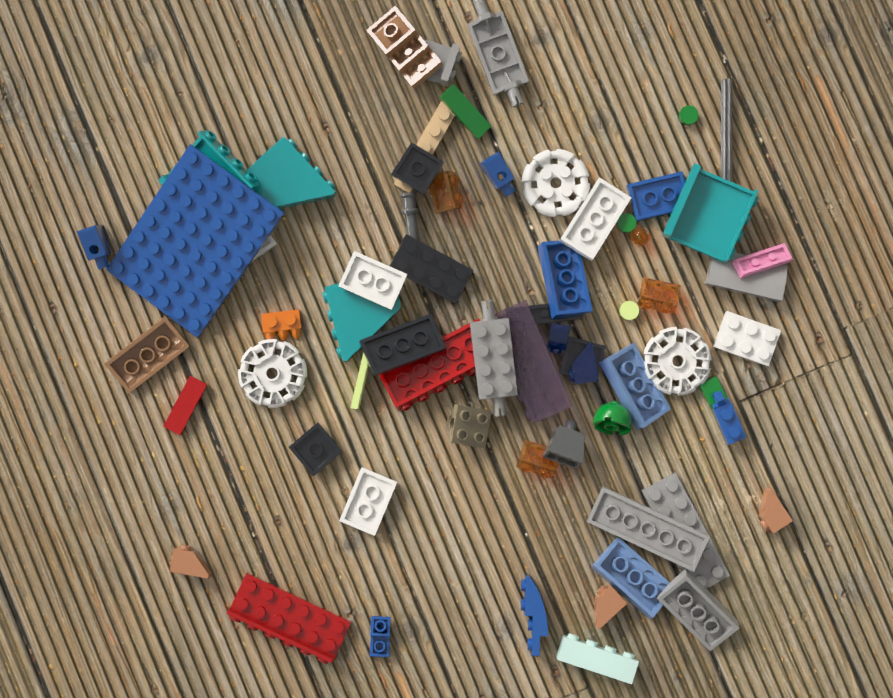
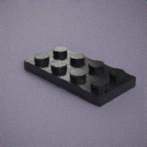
[389,234,473,304]
[359,314,446,377]

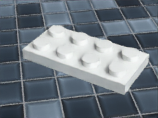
[559,177,631,261]

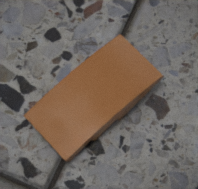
[367,6,443,89]

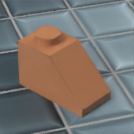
[758,487,793,534]
[170,544,212,579]
[594,584,627,630]

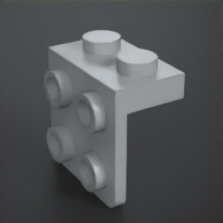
[424,40,462,87]

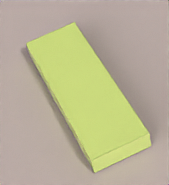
[351,353,369,410]

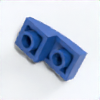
[370,616,391,657]

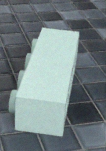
[556,633,639,684]

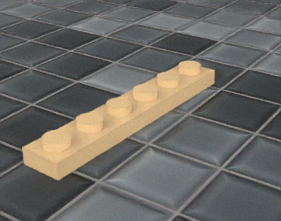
[394,93,466,193]

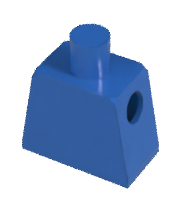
[479,152,516,197]
[76,225,111,270]

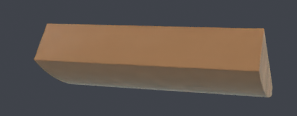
[104,315,190,393]

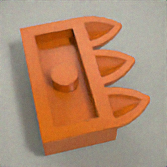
[261,309,302,341]

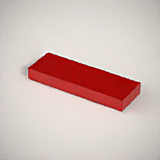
[163,375,208,435]

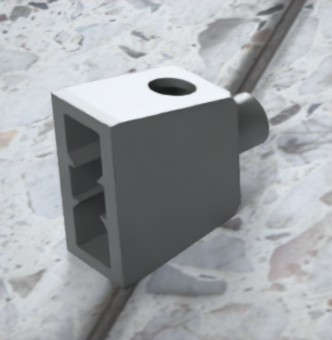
[542,420,585,470]

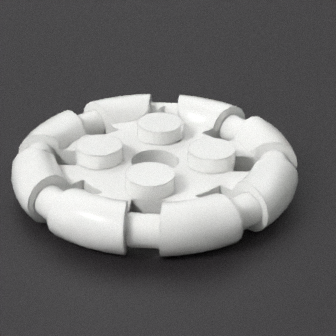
[522,149,590,217]
[643,327,712,396]
[238,339,307,408]

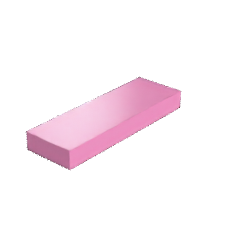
[732,243,793,279]

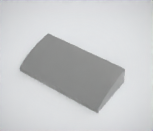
[704,253,788,302]
[657,569,740,651]

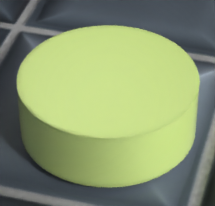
[619,301,639,320]

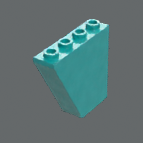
[247,136,337,209]
[322,283,402,362]

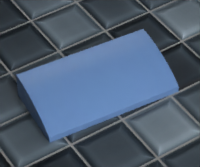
[599,343,671,430]
[591,537,670,619]

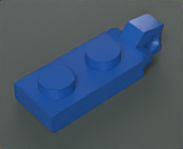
[712,391,746,445]

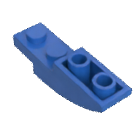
[520,575,548,656]

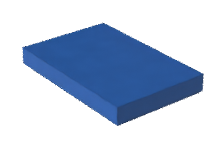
[626,171,685,222]

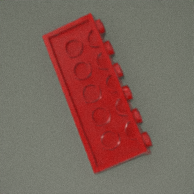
[379,318,480,412]
[226,573,352,664]

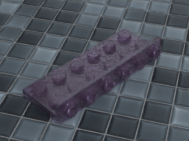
[495,300,573,423]

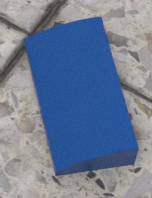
[538,241,593,319]

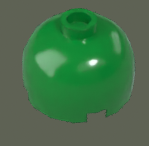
[593,401,632,435]

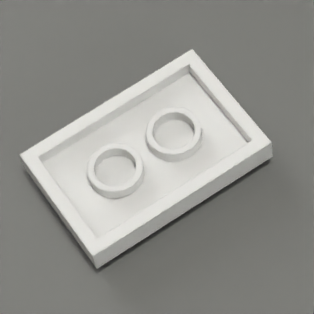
[339,251,407,310]
[713,311,781,366]
[339,467,397,536]

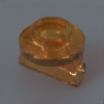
[630,223,652,246]

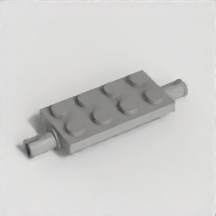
[467,0,529,107]
[470,300,518,416]

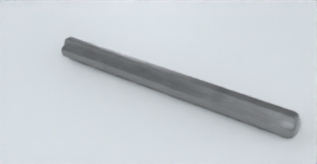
[721,79,732,182]

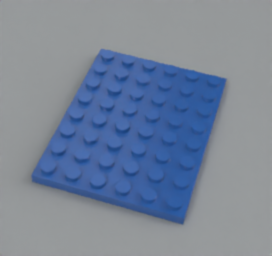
[106,144,285,338]

